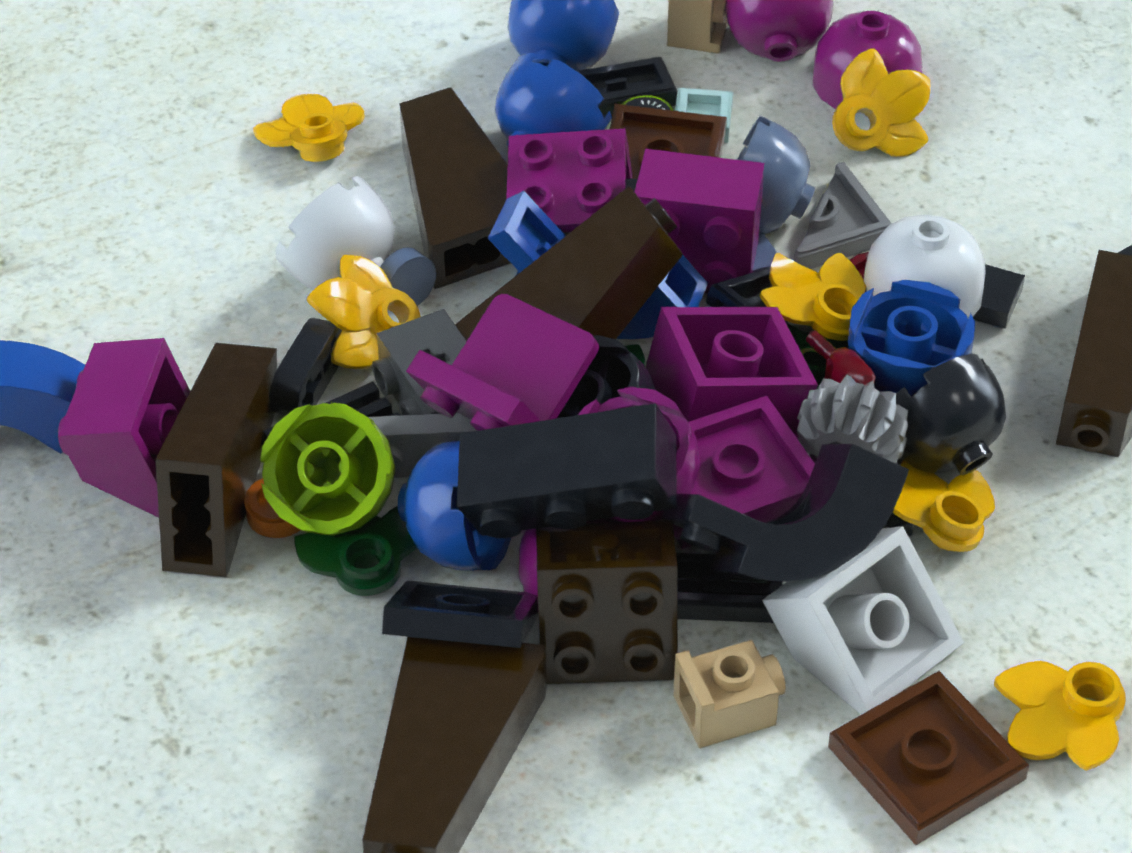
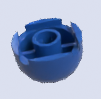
[507,0,620,71]
[495,53,612,146]
[848,280,975,396]
[398,440,512,571]

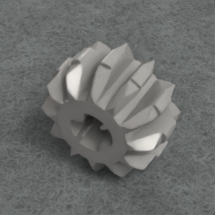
[797,375,908,463]

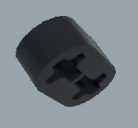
[269,317,342,416]

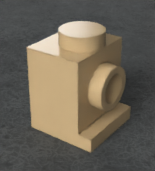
[667,0,728,54]
[673,640,786,748]

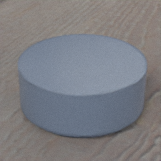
[380,247,436,305]

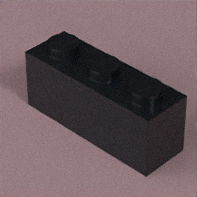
[457,403,677,538]

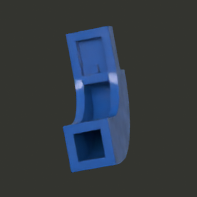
[488,191,708,340]
[0,340,85,454]

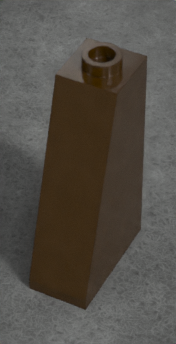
[399,87,510,289]
[455,186,683,341]
[1056,250,1132,457]
[156,343,277,577]
[362,637,547,853]

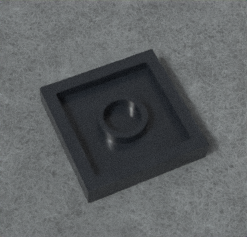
[382,580,538,648]

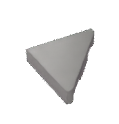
[794,162,892,269]

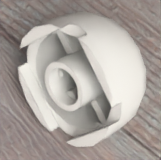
[276,176,395,290]
[864,215,986,318]

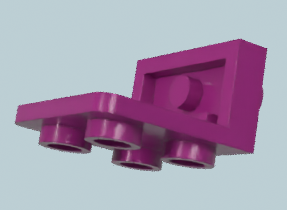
[506,128,632,232]
[406,294,599,431]

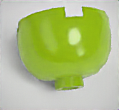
[260,402,395,536]

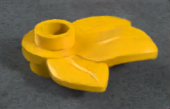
[832,48,931,157]
[253,93,365,162]
[759,253,866,341]
[306,255,421,369]
[893,460,995,552]
[994,661,1126,771]

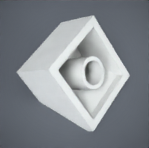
[762,526,964,715]

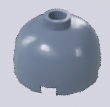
[737,115,815,235]

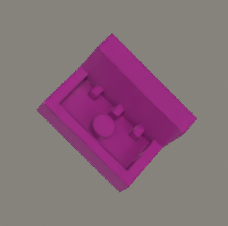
[673,395,815,549]

